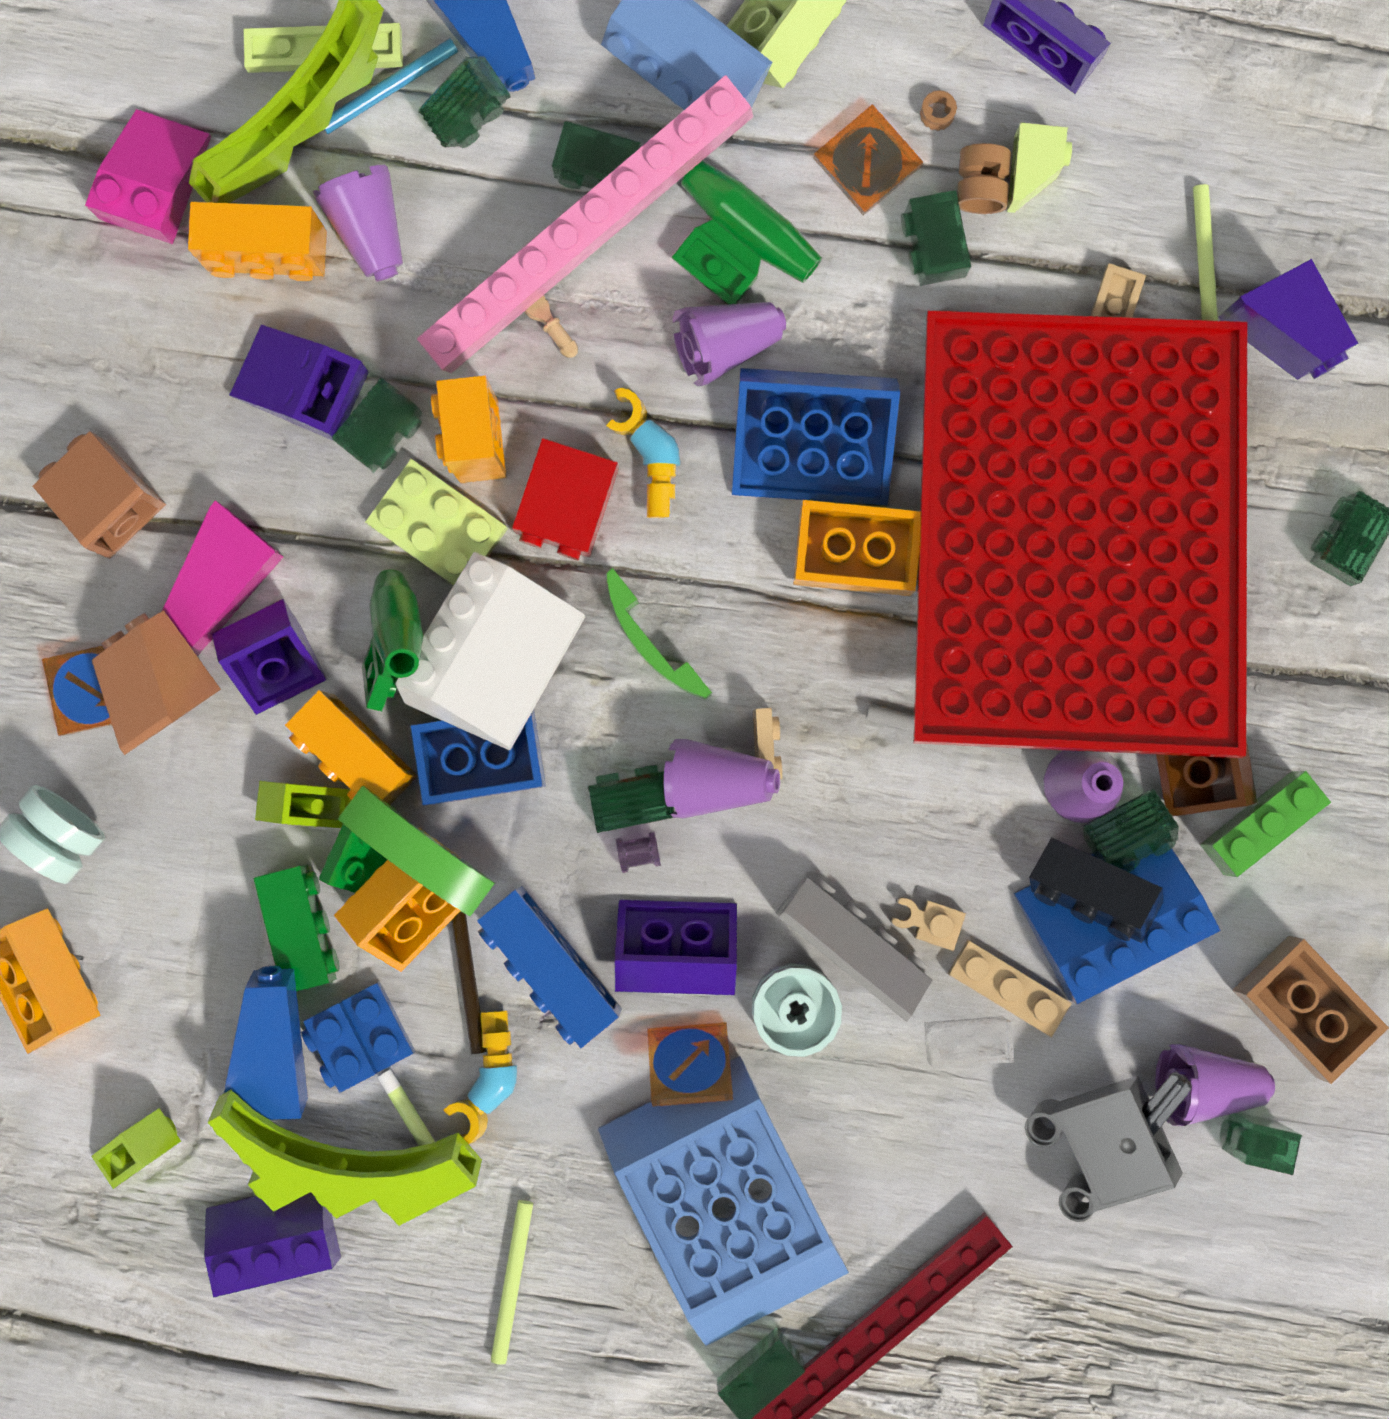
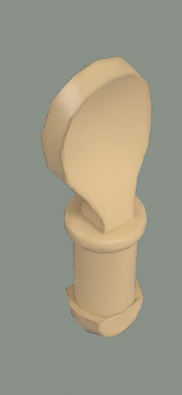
[524,295,578,358]

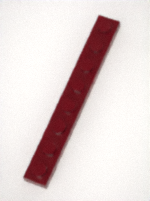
[741,1212,1013,1419]

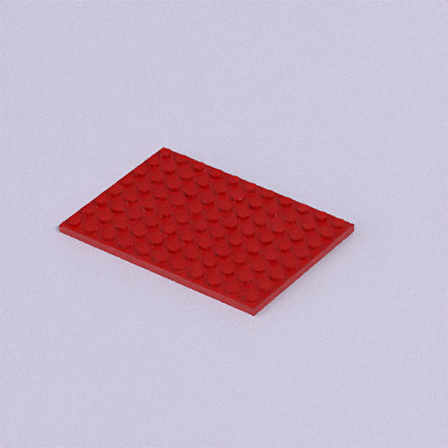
[913,310,1248,758]

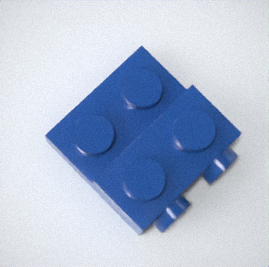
[301,981,416,1093]

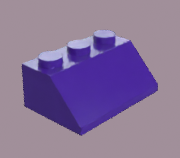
[983,0,1111,94]
[615,900,737,995]
[204,1192,341,1298]

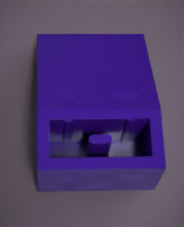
[229,324,369,443]

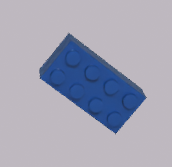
[477,886,622,1049]

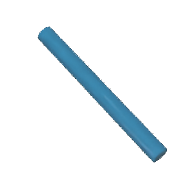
[324,38,458,134]

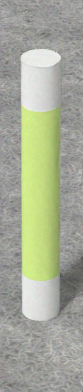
[377,1069,435,1146]

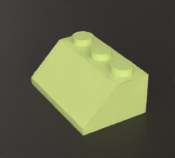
[726,0,847,88]

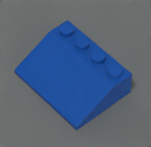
[732,368,900,506]
[1013,822,1221,1004]

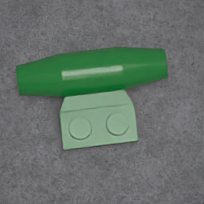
[671,160,822,305]
[362,569,423,712]

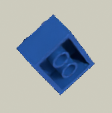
[411,709,546,806]

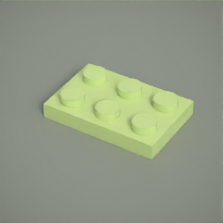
[365,459,508,586]

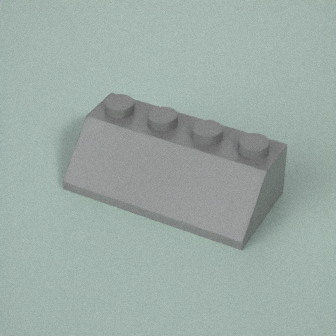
[776,876,932,1022]

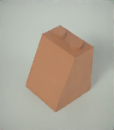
[32,431,166,559]
[92,610,221,755]

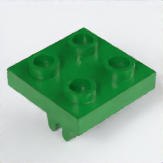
[319,824,388,893]

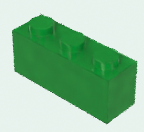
[253,864,340,992]

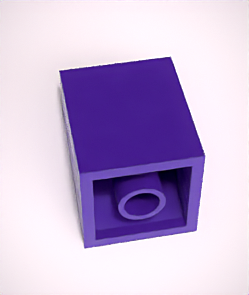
[1219,259,1359,380]

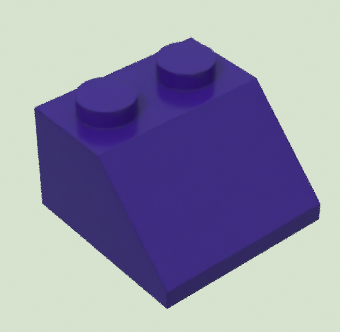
[212,599,326,715]

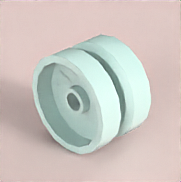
[0,785,105,884]
[752,963,842,1057]

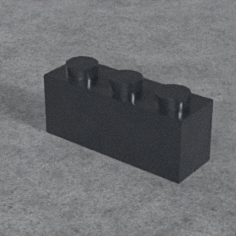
[1029,837,1163,943]

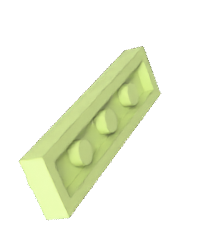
[243,23,403,73]

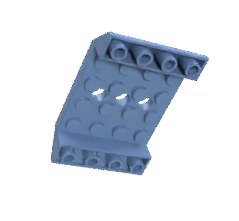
[598,1056,849,1346]

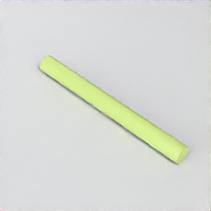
[1193,184,1218,321]
[490,1200,534,1364]

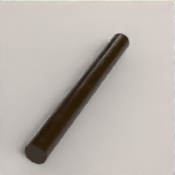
[451,911,487,1054]

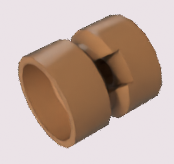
[956,143,1011,214]

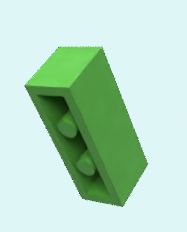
[1199,771,1331,877]

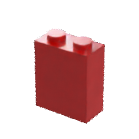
[512,438,619,561]

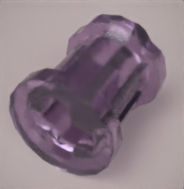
[616,831,661,873]

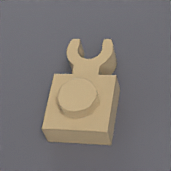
[890,897,966,951]

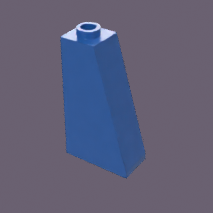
[426,0,535,93]
[224,966,308,1120]

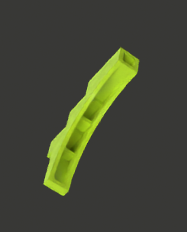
[189,0,384,203]
[207,1090,482,1226]

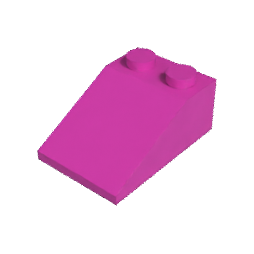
[85,109,211,244]

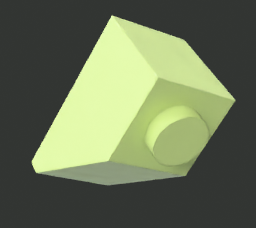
[1007,123,1072,213]

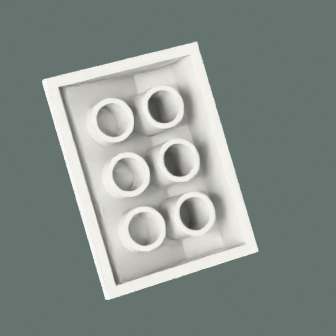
[395,552,585,750]

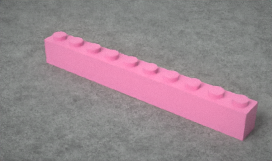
[417,75,753,373]

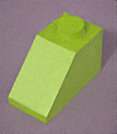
[255,781,351,828]
[91,1108,181,1189]

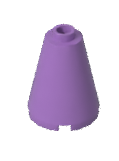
[313,165,403,282]
[673,302,786,386]
[664,739,780,819]
[1043,750,1123,823]
[1155,1044,1275,1126]

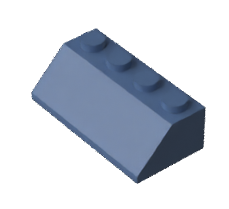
[601,0,773,110]

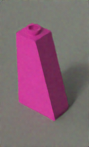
[162,500,284,656]

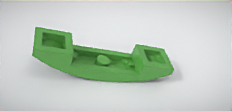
[607,568,712,700]
[338,786,495,917]

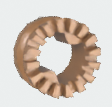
[920,90,957,131]

